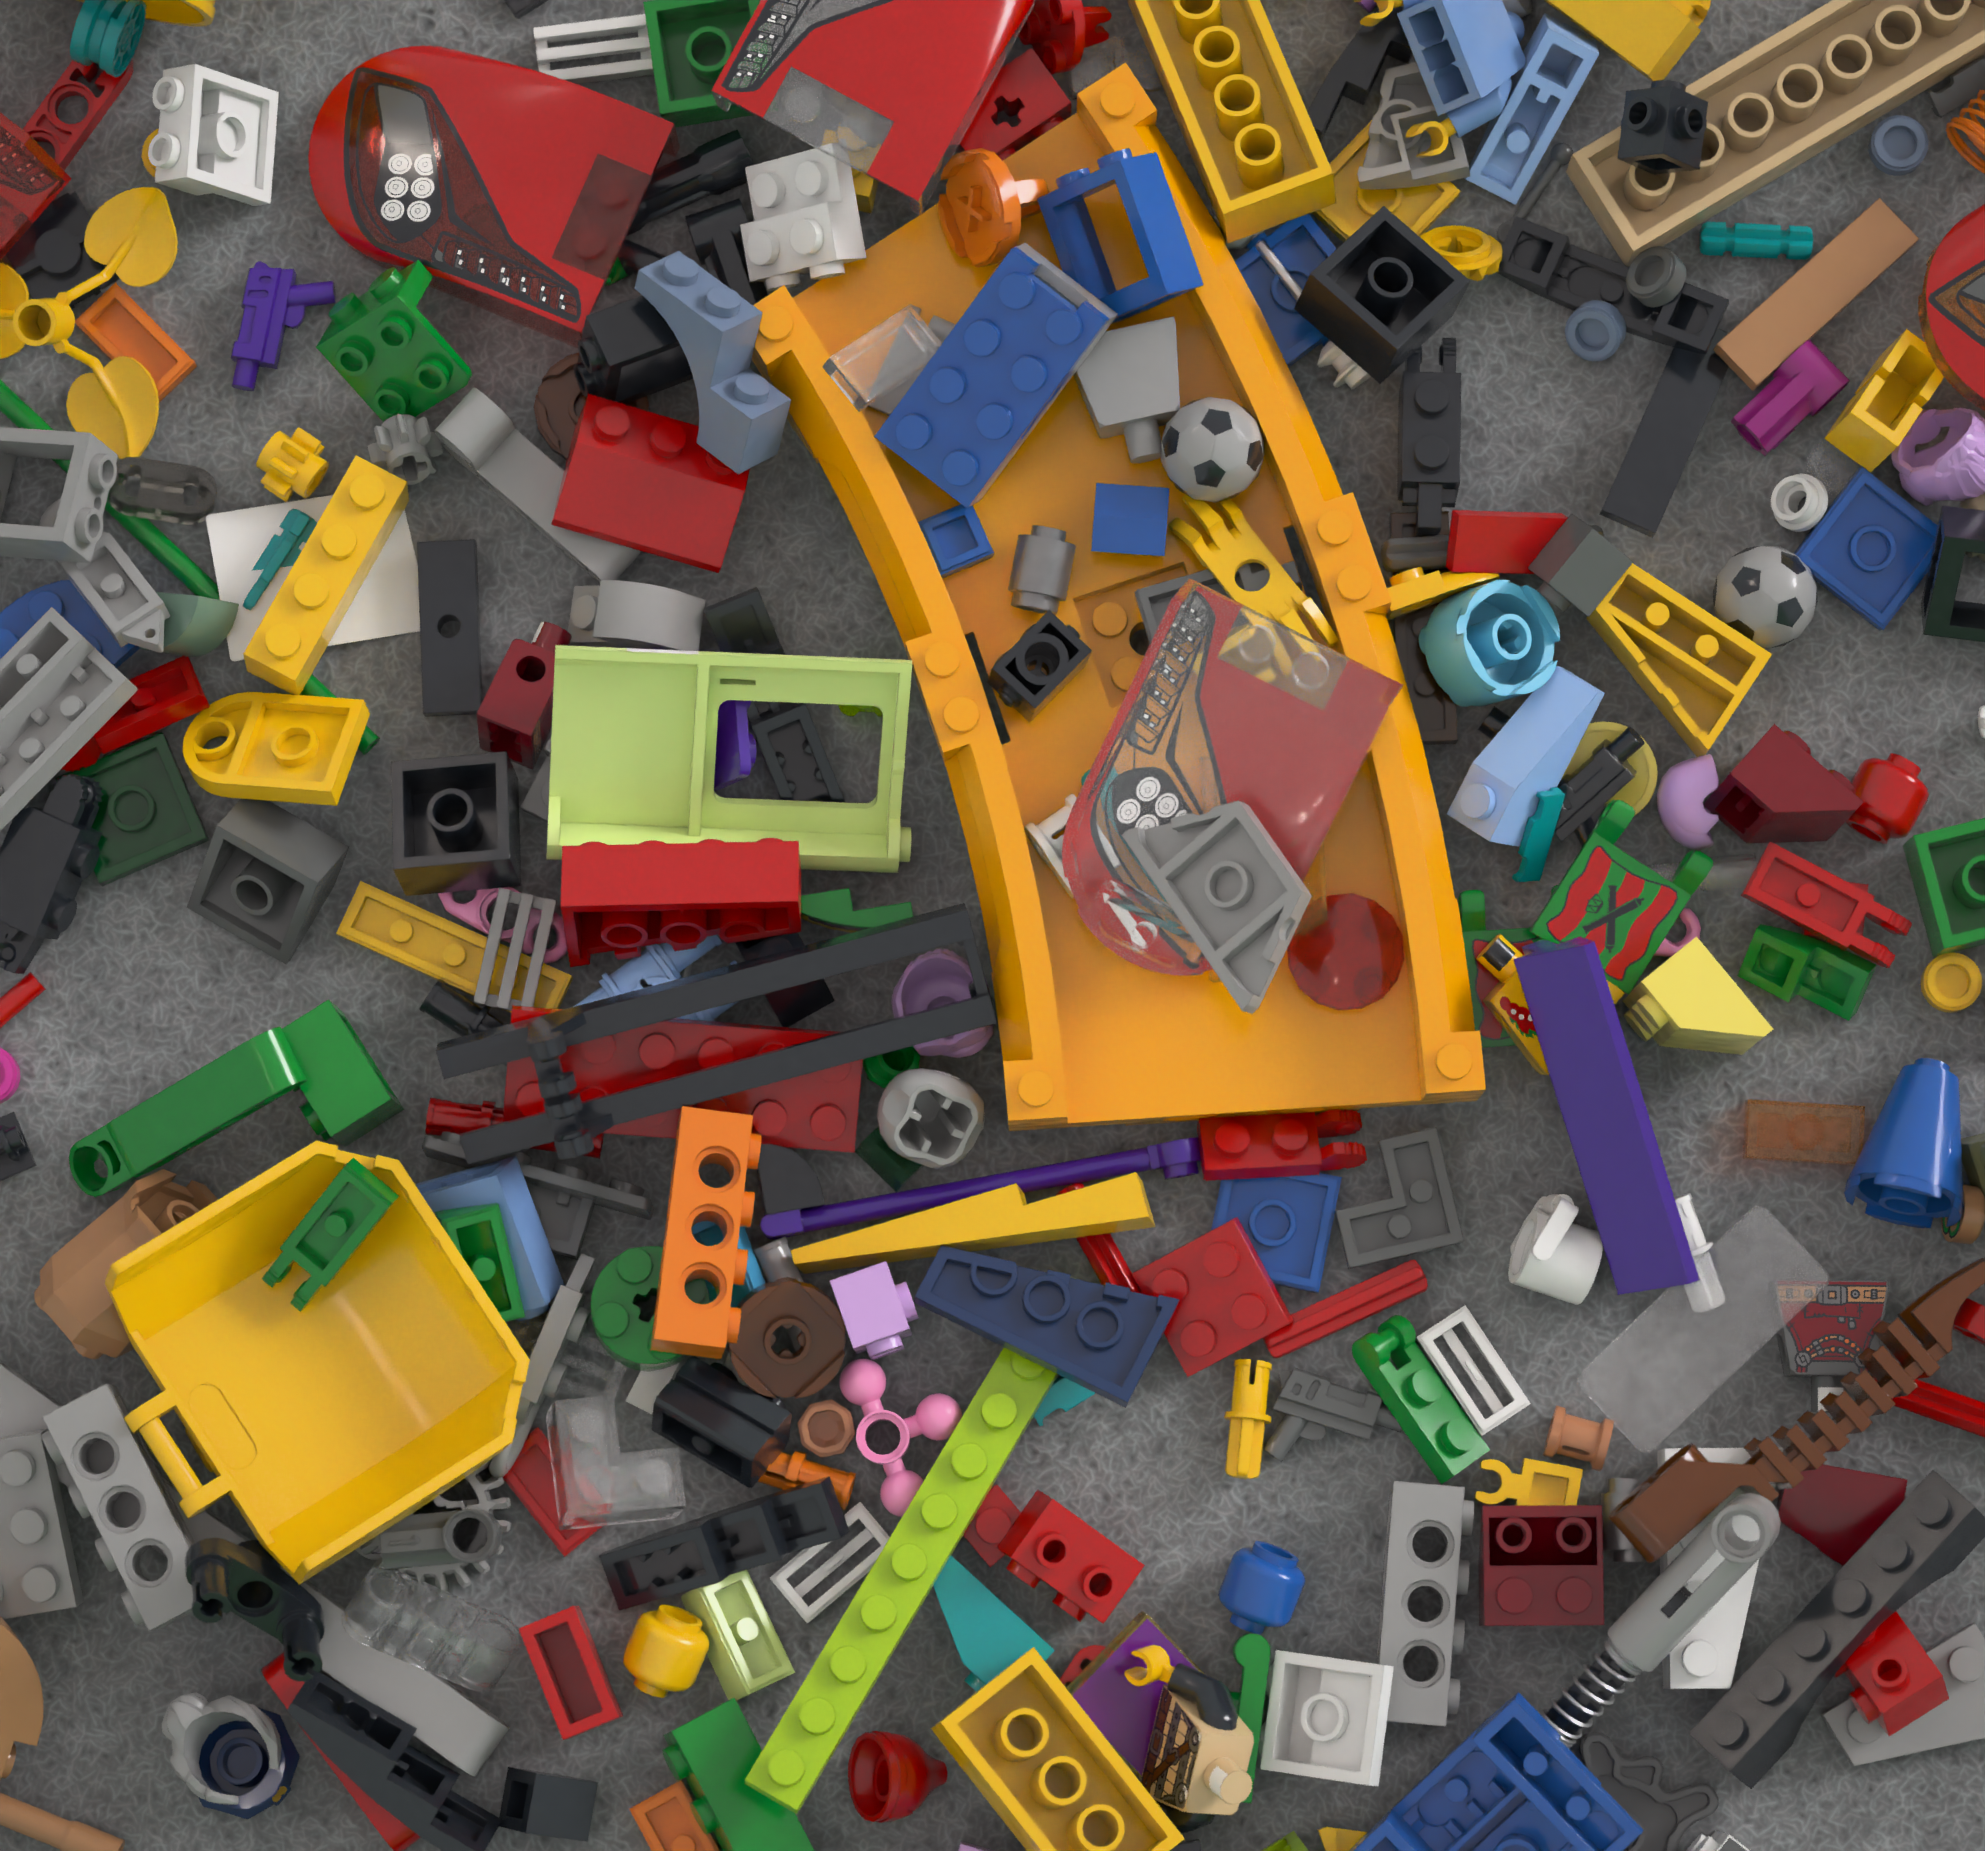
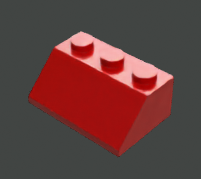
[551,394,750,573]

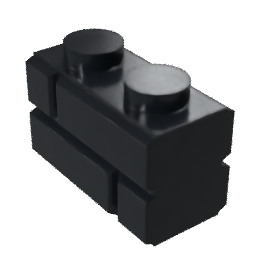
[651,1356,792,1488]

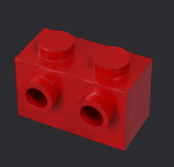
[996,1489,1145,1624]
[1834,1611,1949,1736]

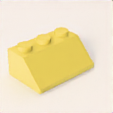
[1623,936,1773,1055]

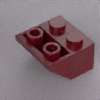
[1703,724,1863,844]
[1478,1505,1604,1626]

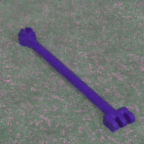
[760,1137,1201,1240]

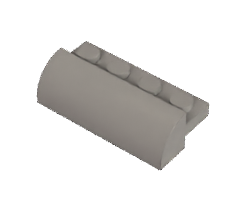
[0,607,138,831]

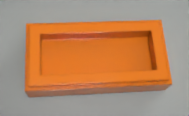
[75,282,197,403]

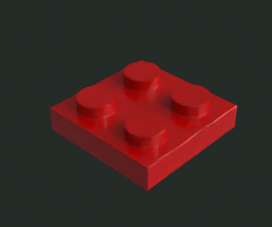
[1132,1217,1293,1377]

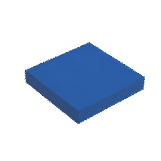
[1793,467,1938,630]
[1211,1173,1342,1293]

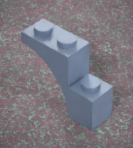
[634,251,791,474]

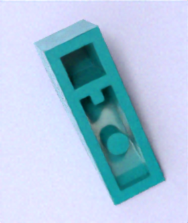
[933,1556,1055,1692]

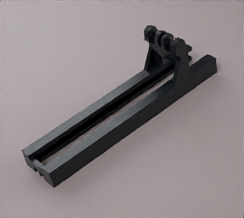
[436,903,997,1164]

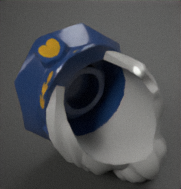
[161,1692,300,1819]

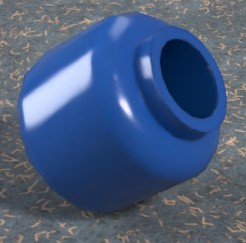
[1218,1541,1305,1634]

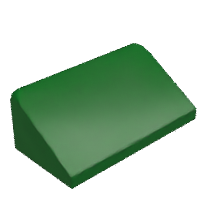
[434,1203,525,1322]

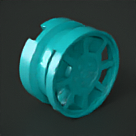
[70,0,146,77]

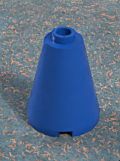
[1844,1058,1964,1228]

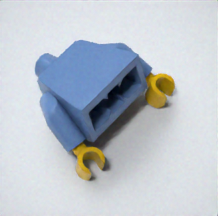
[1354,0,1525,158]

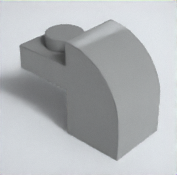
[568,580,706,651]

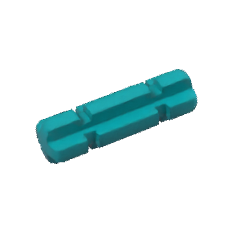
[1699,221,1813,260]
[242,509,317,611]

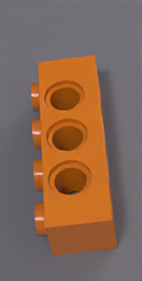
[650,1106,762,1359]

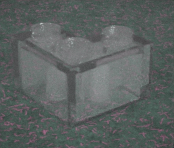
[546,1395,686,1530]

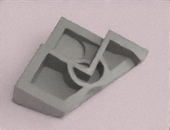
[1357,62,1470,189]

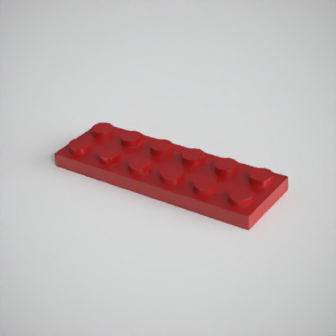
[502,1005,863,1153]

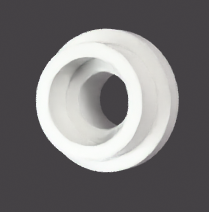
[1771,474,1828,532]

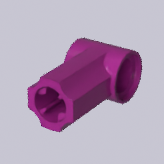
[1731,340,1850,456]

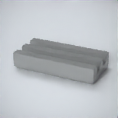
[473,888,557,1011]

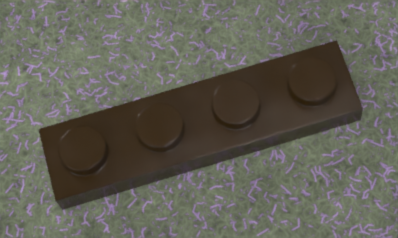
[1389,511,1458,745]

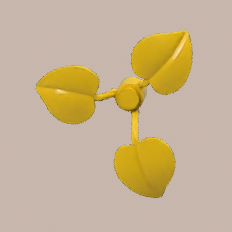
[0,187,177,463]

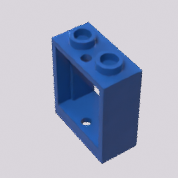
[1037,148,1204,324]

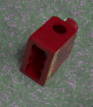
[477,622,572,770]

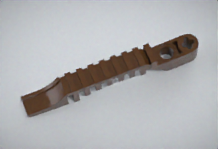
[1609,1258,1985,1563]

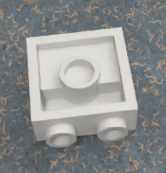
[148,64,279,206]
[740,143,866,291]
[1258,1650,1394,1786]

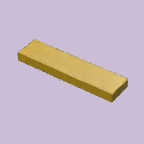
[336,881,573,1013]

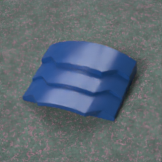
[1350,1692,1643,1851]

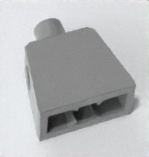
[1073,316,1180,463]

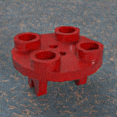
[1016,0,1112,74]

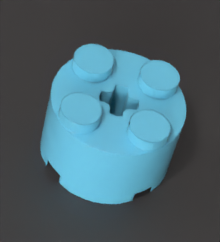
[1419,580,1560,707]

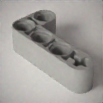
[435,387,642,584]

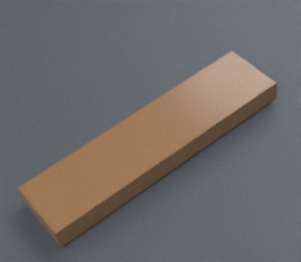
[1713,198,1919,391]

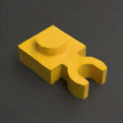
[1473,1458,1583,1506]

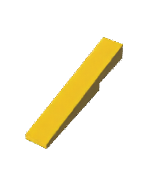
[791,1172,1155,1274]

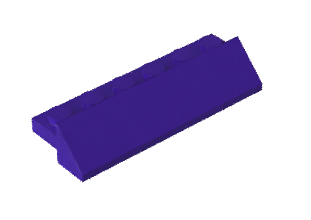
[1513,937,1700,1295]

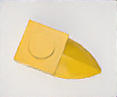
[1386,567,1500,620]

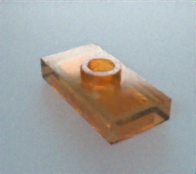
[1743,1099,1865,1166]

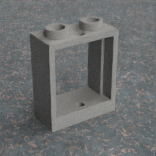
[0,427,118,563]

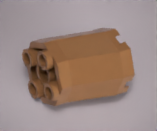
[34,1169,218,1360]

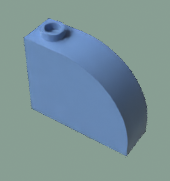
[415,1156,565,1321]

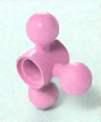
[839,1359,962,1517]

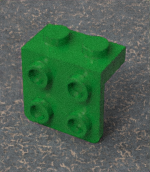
[316,260,472,422]

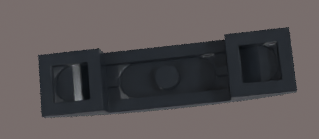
[1496,216,1729,354]

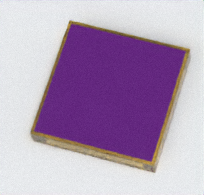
[1066,1611,1204,1779]

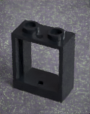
[573,269,720,404]
[1921,506,1985,642]

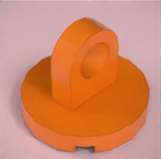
[938,148,1049,268]

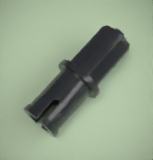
[419,979,507,1067]

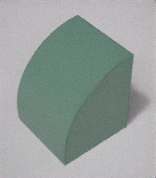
[140,592,239,657]

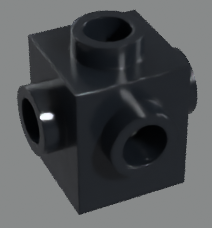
[1617,80,1708,175]

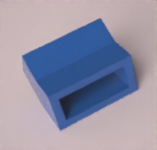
[1091,483,1170,556]

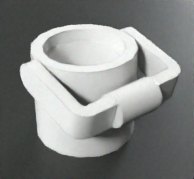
[1508,1194,1603,1305]

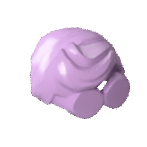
[1891,408,1985,506]
[892,949,993,1058]

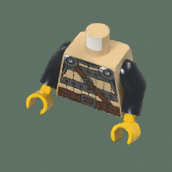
[1124,1645,1254,1833]

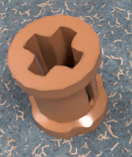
[1543,1405,1614,1472]

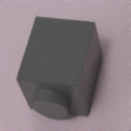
[1528,514,1633,617]

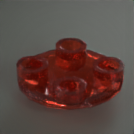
[1287,893,1404,1010]

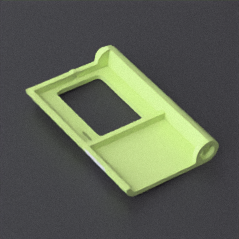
[546,645,912,873]

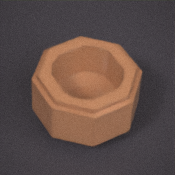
[797,1399,856,1458]

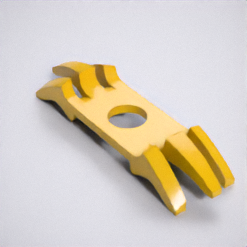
[1168,495,1339,677]

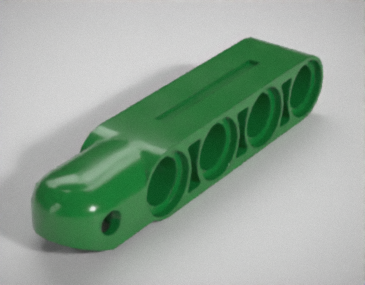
[69,1027,308,1197]

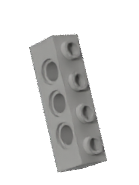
[41,1384,195,1631]
[1376,1481,1474,1726]

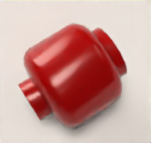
[1846,753,1929,844]

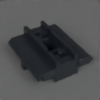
[0,192,120,309]

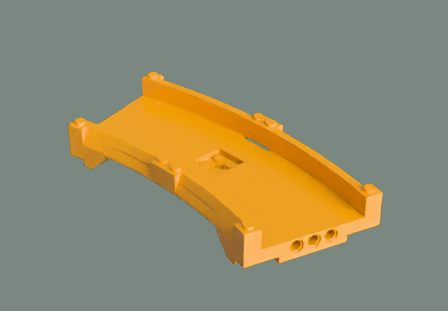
[752,62,1486,1131]

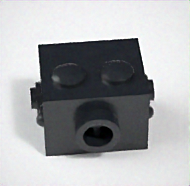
[987,610,1092,723]

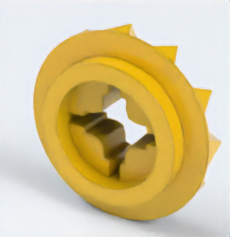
[1419,225,1503,281]

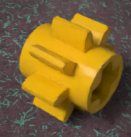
[256,427,329,502]

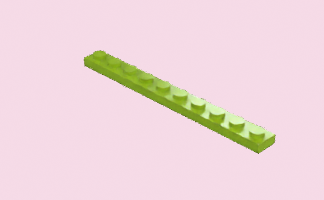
[745,1348,1059,1814]

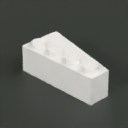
[1657,1447,1784,1689]

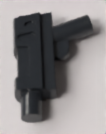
[1554,727,1644,847]

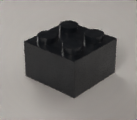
[1294,206,1470,384]
[391,751,521,896]

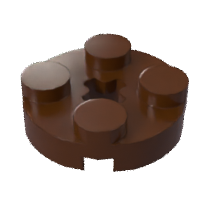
[728,1277,846,1399]

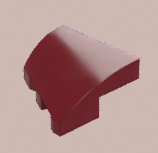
[1777,1464,1908,1566]

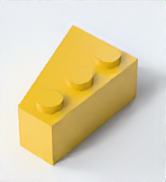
[1586,563,1772,757]

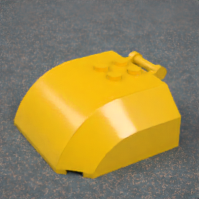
[104,1141,530,1585]

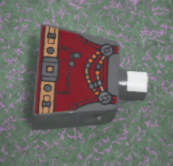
[1769,1279,1889,1413]

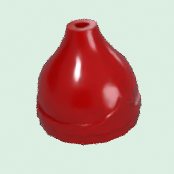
[848,1731,948,1823]

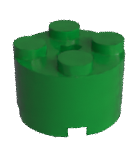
[591,1246,709,1372]

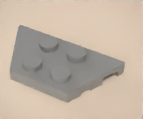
[1122,801,1312,1014]

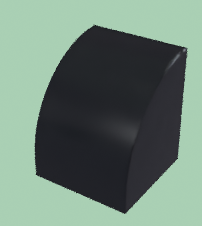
[757,1144,825,1216]
[499,1767,598,1842]

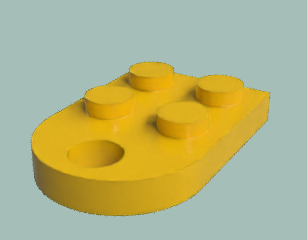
[183,692,370,806]

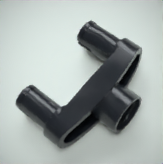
[185,1538,325,1682]

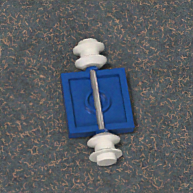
[1210,207,1371,389]

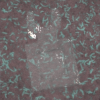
[1067,37,1163,100]

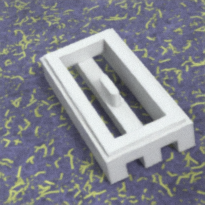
[533,14,654,84]
[1416,1305,1531,1436]
[770,1502,890,1624]

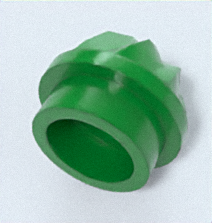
[863,1046,920,1088]

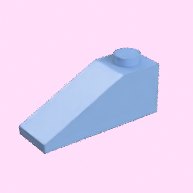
[1465,13,1599,205]
[1447,666,1605,847]

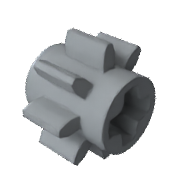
[367,414,443,485]

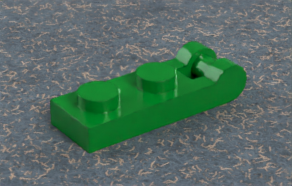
[1352,1315,1490,1485]
[1230,1634,1270,1803]

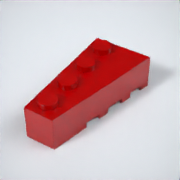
[561,838,801,967]

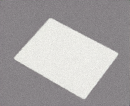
[206,495,420,661]

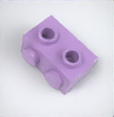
[830,1261,919,1360]

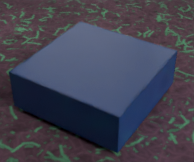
[918,504,994,579]

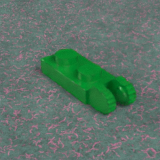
[262,1158,399,1312]

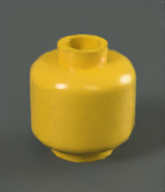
[623,1604,709,1698]

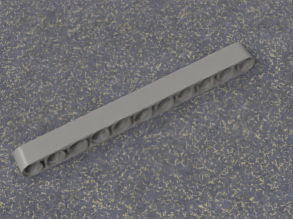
[0,1360,510,1777]

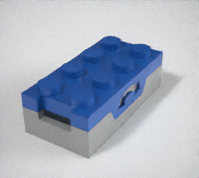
[874,243,1118,508]

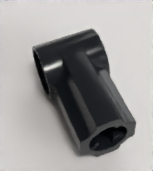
[685,198,768,305]

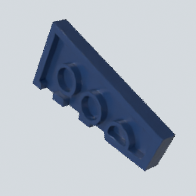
[914,1245,1180,1408]

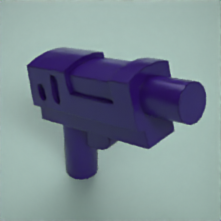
[231,261,336,391]

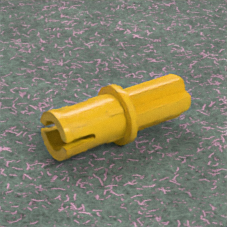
[1224,1359,1272,1479]

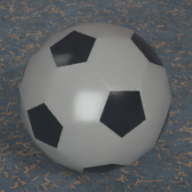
[1161,397,1264,502]
[1713,546,1818,648]

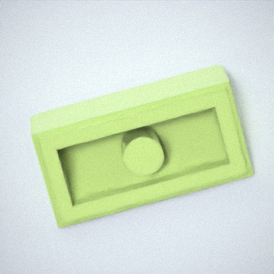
[681,1570,795,1701]

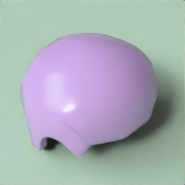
[1657,754,1719,850]

